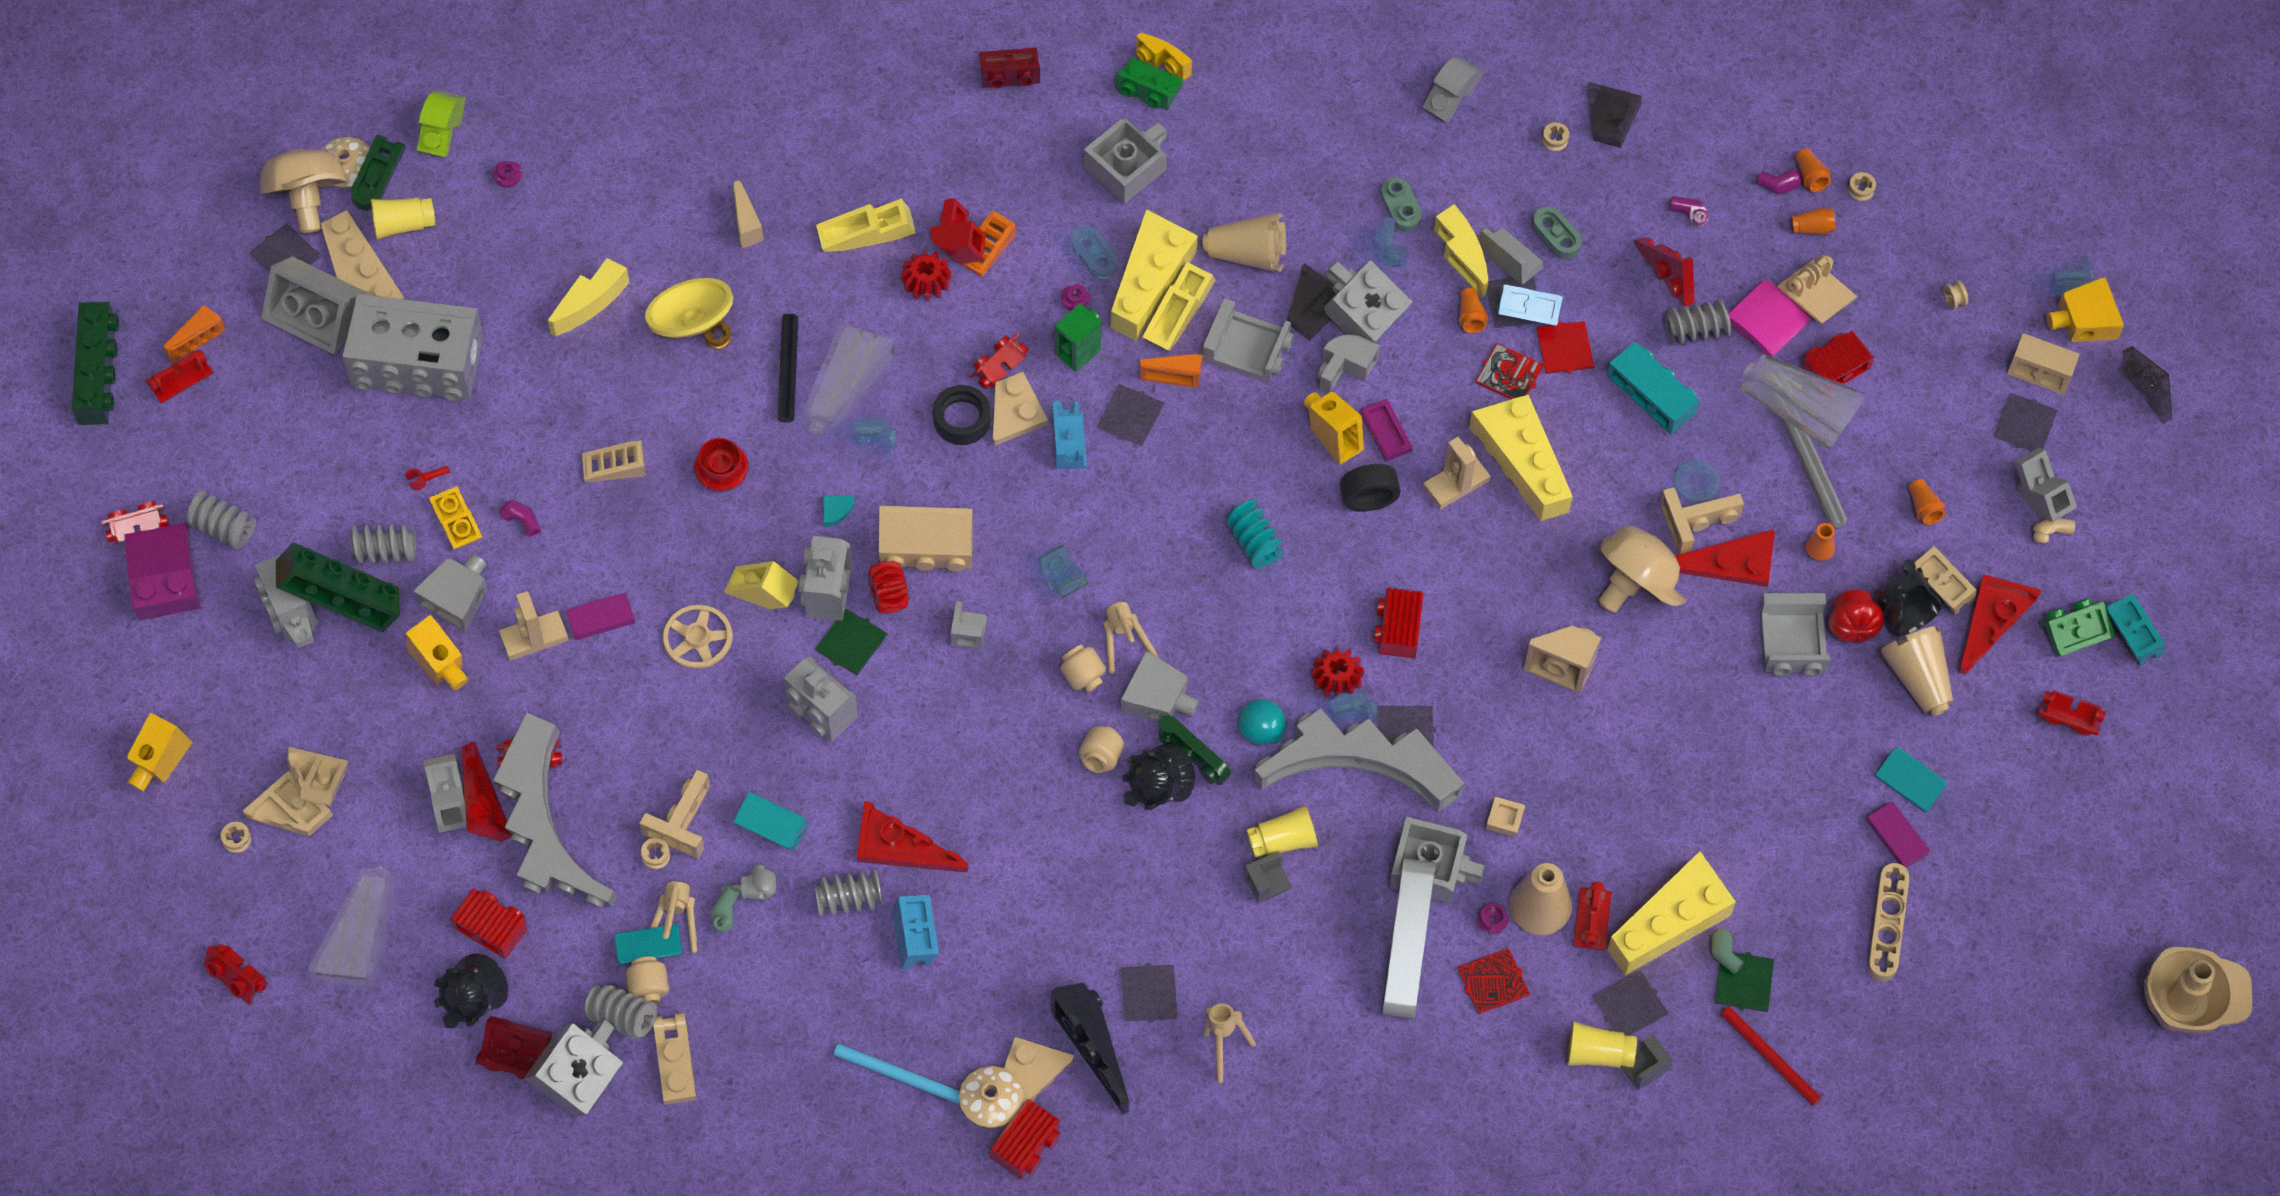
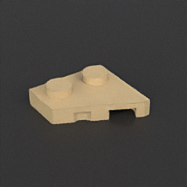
[993,372,1048,446]
[287,747,348,806]
[243,771,333,837]
[994,1037,1074,1104]

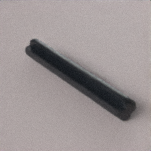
[778,313,798,423]

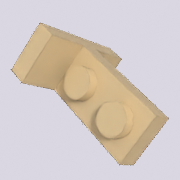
[1423,437,1491,510]
[1660,487,1744,555]
[499,591,569,661]
[640,770,710,859]

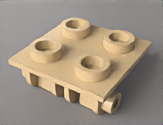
[1777,255,1858,325]

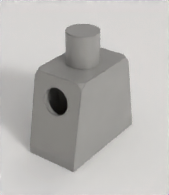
[414,554,487,632]
[1121,651,1200,722]

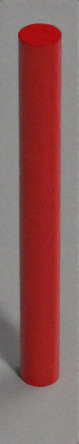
[1721,1006,1822,1106]

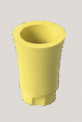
[371,197,435,240]
[1246,805,1318,859]
[1567,1021,1637,1068]

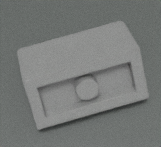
[1480,227,1543,285]

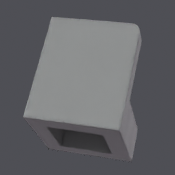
[951,601,987,650]

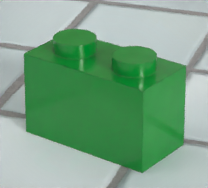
[1055,304,1102,372]

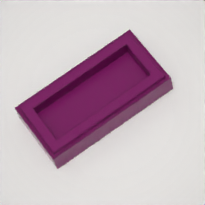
[1359,399,1413,462]
[566,592,635,641]
[1866,801,1930,868]

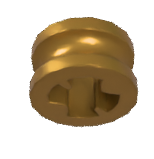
[704,320,732,350]

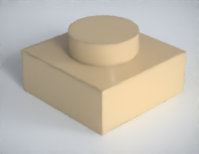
[1486,797,1525,838]

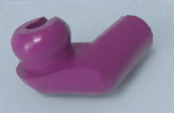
[1756,170,1802,194]
[1670,196,1709,226]
[499,500,541,537]

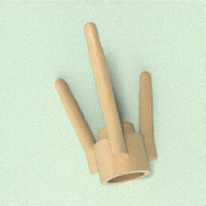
[1103,602,1159,674]
[650,881,697,953]
[1203,1004,1256,1083]

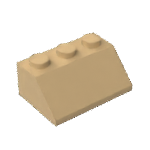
[879,506,974,572]

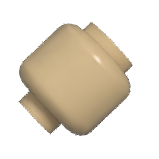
[1060,644,1106,693]
[1079,726,1124,773]
[625,956,670,1005]

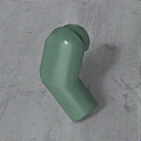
[711,884,741,932]
[1711,929,1744,974]

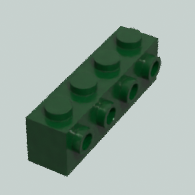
[72,302,119,425]
[275,542,400,633]

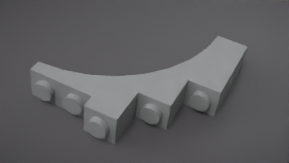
[1254,708,1465,812]
[493,713,618,908]

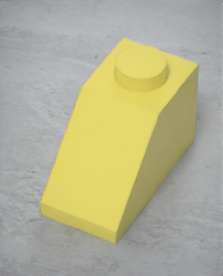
[724,561,799,609]

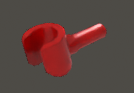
[405,466,450,490]

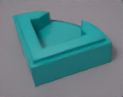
[823,495,855,527]

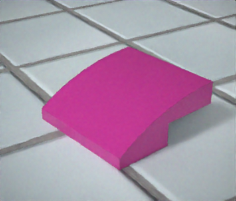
[1728,279,1811,358]

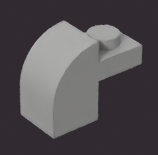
[1422,56,1485,122]
[1317,335,1380,394]
[2015,448,2077,522]
[423,754,466,833]

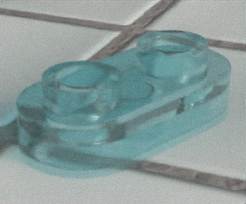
[1072,226,1118,279]

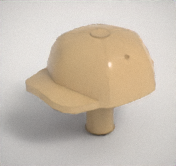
[260,149,347,234]
[1598,525,1688,613]
[2144,947,2252,1034]

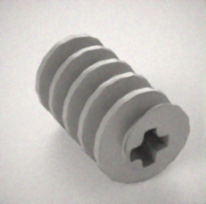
[1665,300,1731,346]
[187,490,257,550]
[350,524,416,564]
[814,869,882,917]
[584,984,657,1039]

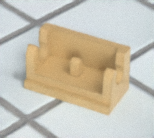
[2007,333,2080,395]
[1914,546,1976,615]

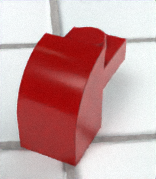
[930,198,986,263]

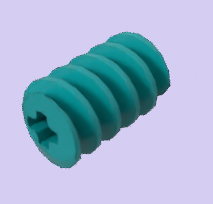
[1227,499,1284,569]

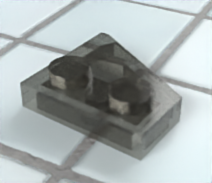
[1587,82,1642,148]
[1287,263,1336,341]
[2122,346,2173,424]

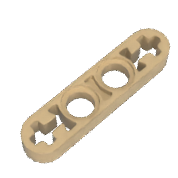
[1867,863,1909,982]

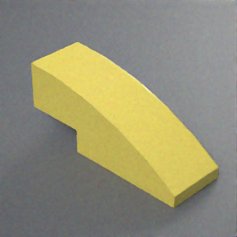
[816,198,916,252]
[1434,204,1488,298]
[548,258,629,336]
[1143,262,1216,351]

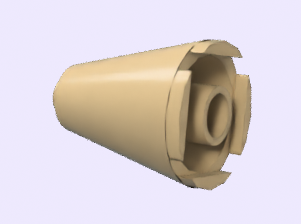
[1203,213,1286,272]
[1881,626,1953,716]
[1508,863,1572,936]

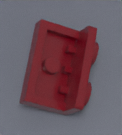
[979,48,1040,88]
[475,1016,552,1080]

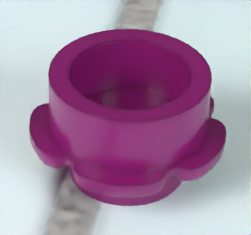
[493,161,522,188]
[1061,284,1090,311]
[1477,904,1509,934]

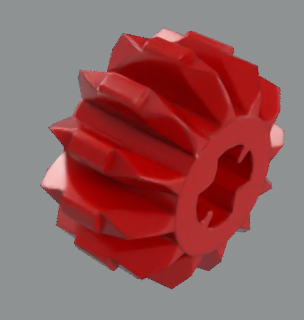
[901,249,952,302]
[868,561,909,614]
[1311,646,1364,701]

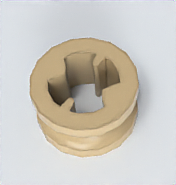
[1542,122,1569,151]
[1848,172,1876,201]
[1943,280,1968,310]
[220,822,251,853]
[641,838,670,869]

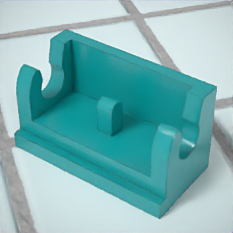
[2106,593,2165,665]
[733,792,809,851]

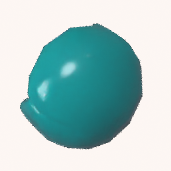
[1237,699,1288,746]

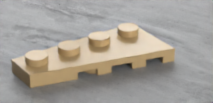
[321,210,405,300]

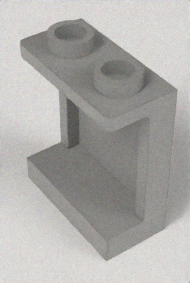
[1202,298,1294,384]
[1760,593,1830,676]

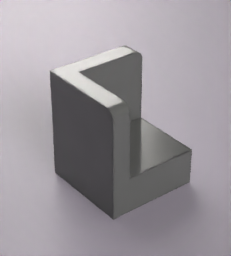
[1244,851,1291,904]
[1621,1034,1673,1090]

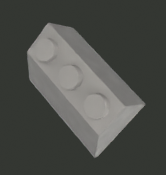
[261,256,366,355]

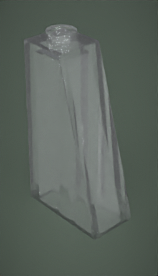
[802,323,897,436]
[1739,354,1867,450]
[308,866,397,990]

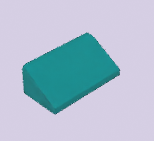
[1875,746,1947,813]
[614,924,683,966]

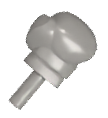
[722,864,777,900]

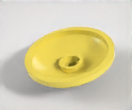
[645,278,733,338]

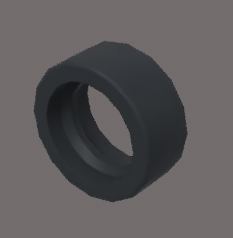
[933,385,991,445]
[1340,464,1401,512]

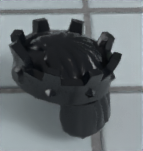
[1874,559,1942,636]
[1123,743,1195,810]
[433,953,508,1028]

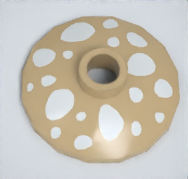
[321,137,370,188]
[959,1066,1024,1129]

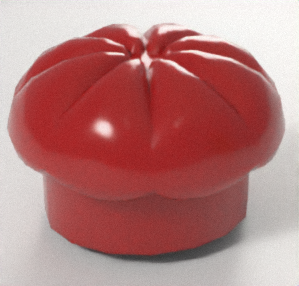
[694,438,749,492]
[1828,589,1884,644]

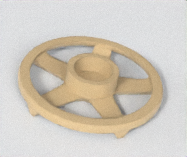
[663,605,733,669]

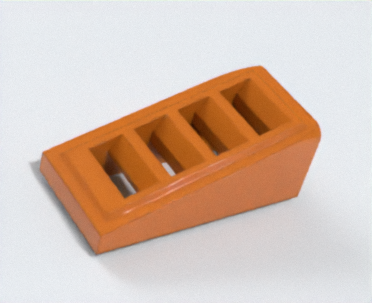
[959,211,1016,277]
[163,305,225,363]
[1139,354,1203,388]

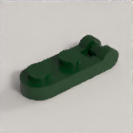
[351,134,406,210]
[1158,715,1231,785]

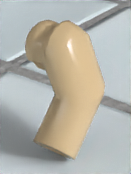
[2033,518,2076,543]

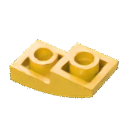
[1135,33,1192,81]
[429,486,482,550]

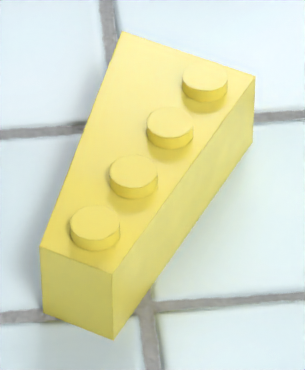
[1111,209,1198,341]
[1469,395,1573,521]
[1607,851,1736,975]

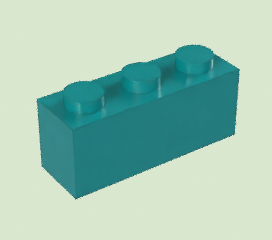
[1607,342,1700,435]

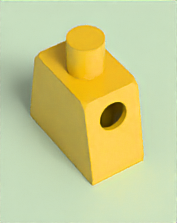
[2046,277,2124,342]
[1304,392,1364,465]
[406,615,469,691]
[127,713,193,792]

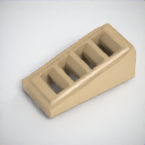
[733,180,764,249]
[582,440,646,483]

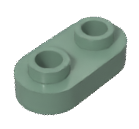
[1381,178,1422,232]
[1533,206,1582,259]

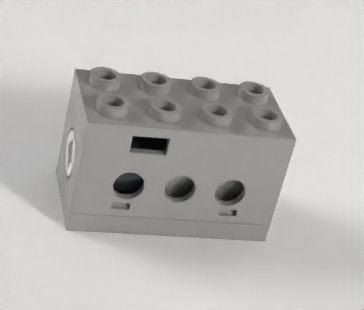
[342,294,484,402]

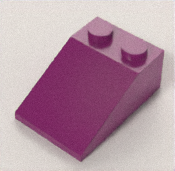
[124,522,201,621]

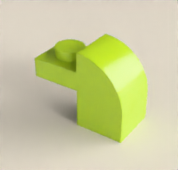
[417,90,466,157]

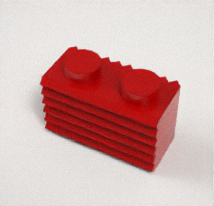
[1801,330,1874,396]
[1374,587,1424,659]
[450,888,528,960]
[989,1099,1061,1180]

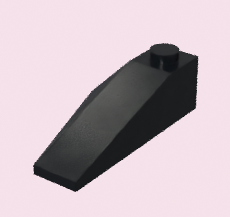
[1051,982,1129,1115]

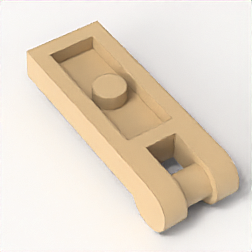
[653,1012,697,1105]

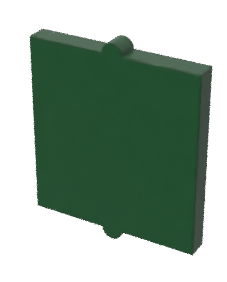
[815,609,888,675]
[1715,952,1774,1012]

